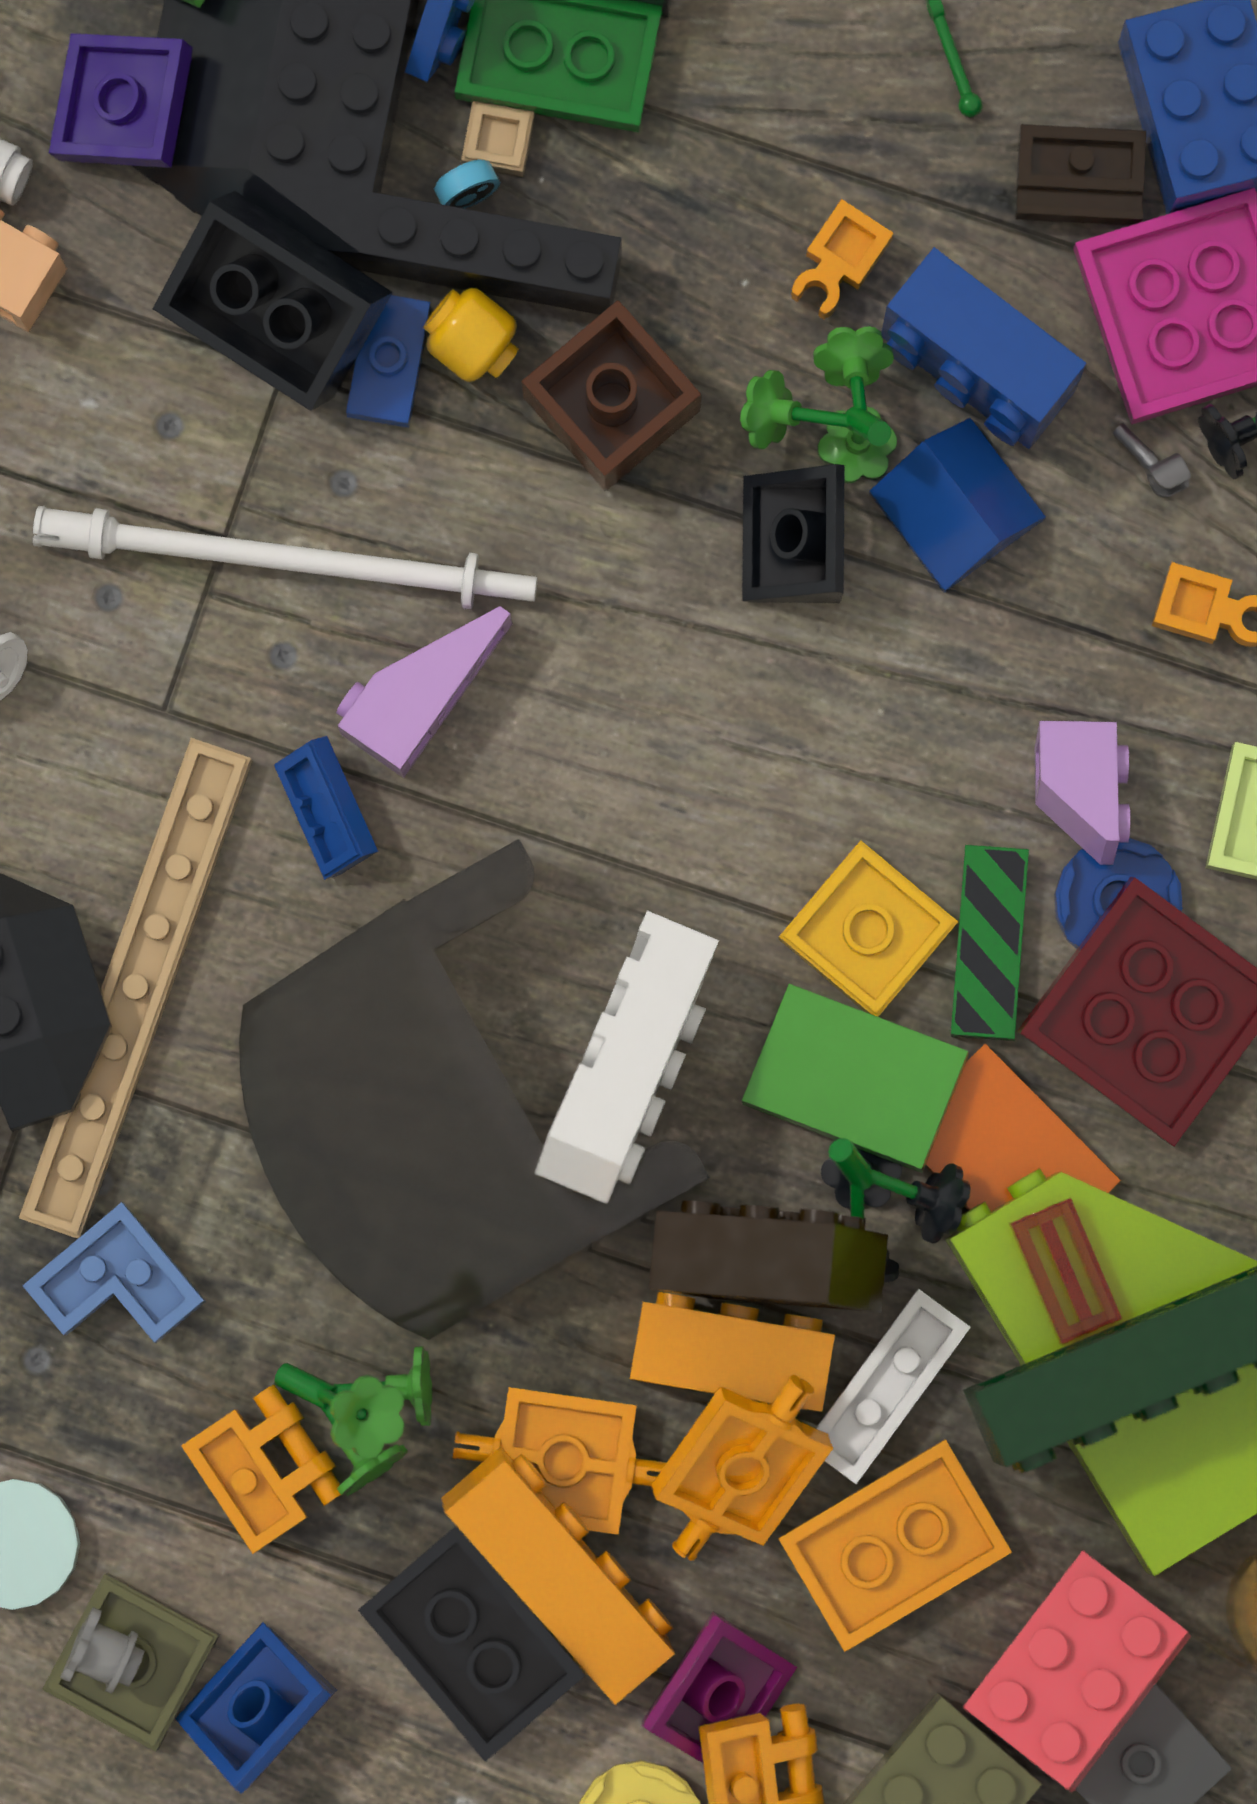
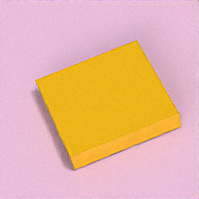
[778,840,958,1017]

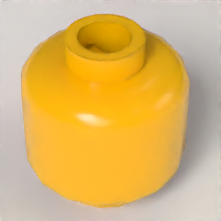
[422,288,519,382]

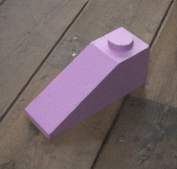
[336,606,512,778]

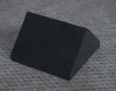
[742,464,845,603]

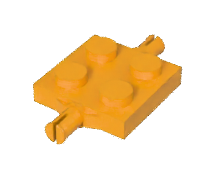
[651,1375,833,1561]
[453,1387,667,1535]

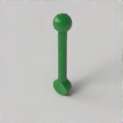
[925,0,983,117]

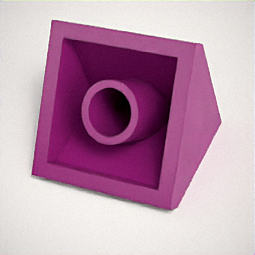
[642,1611,797,1763]

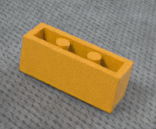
[630,1292,835,1412]

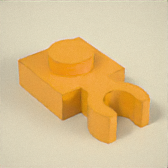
[791,199,894,320]
[1151,562,1257,647]

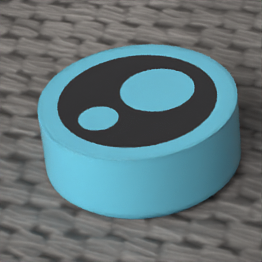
[434,159,500,209]

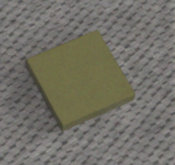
[42,1573,220,1752]

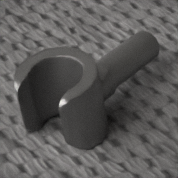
[1113,423,1191,497]

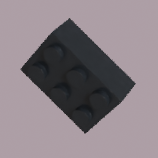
[152,191,393,411]
[358,1526,586,1762]

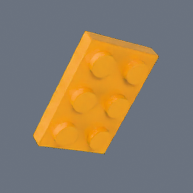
[778,1439,1012,1652]

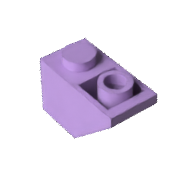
[1035,721,1130,865]

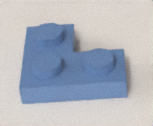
[22,1202,206,1343]

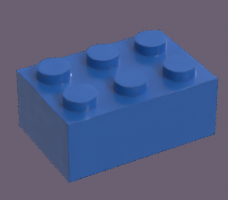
[1118,0,1257,214]
[881,247,1087,450]

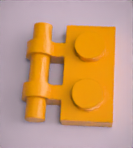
[181,1384,340,1554]
[699,1704,824,1804]

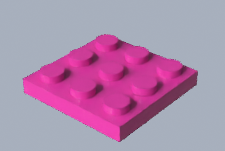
[1073,188,1257,425]

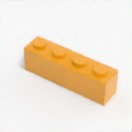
[441,1447,675,1705]

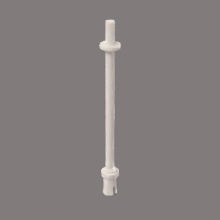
[33,506,538,609]

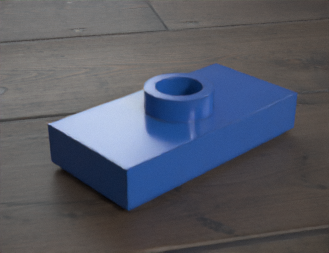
[346,295,432,428]
[274,736,378,880]

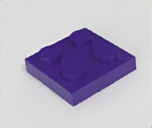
[49,33,193,168]

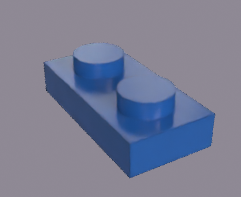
[405,0,475,82]

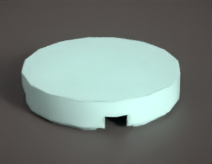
[0,1479,80,1610]

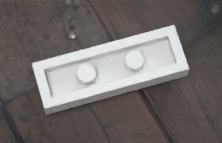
[816,1289,971,1484]

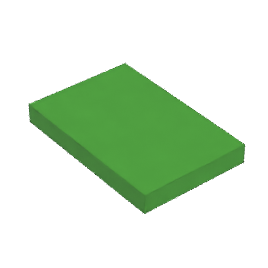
[742,984,969,1173]

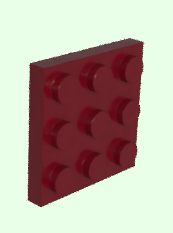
[1017,877,1257,1147]

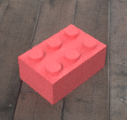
[963,1551,1191,1793]

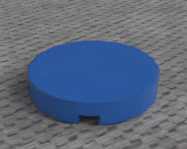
[1054,838,1183,949]

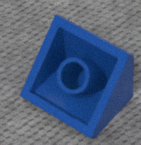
[869,418,1046,593]
[175,1622,337,1794]

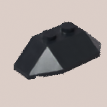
[0,873,112,1132]

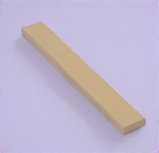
[19,738,252,1239]

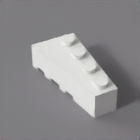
[535,911,719,1204]

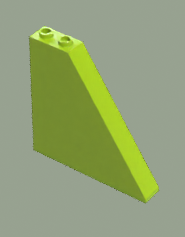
[945,1168,1257,1576]

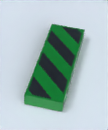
[951,845,1029,1041]

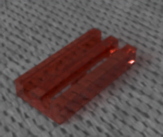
[1009,1198,1122,1344]

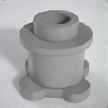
[60,1607,145,1693]

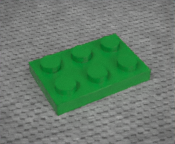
[455,0,662,133]

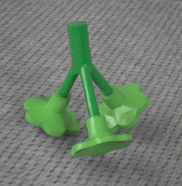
[740,326,897,484]
[275,1346,433,1496]

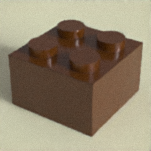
[521,300,701,491]

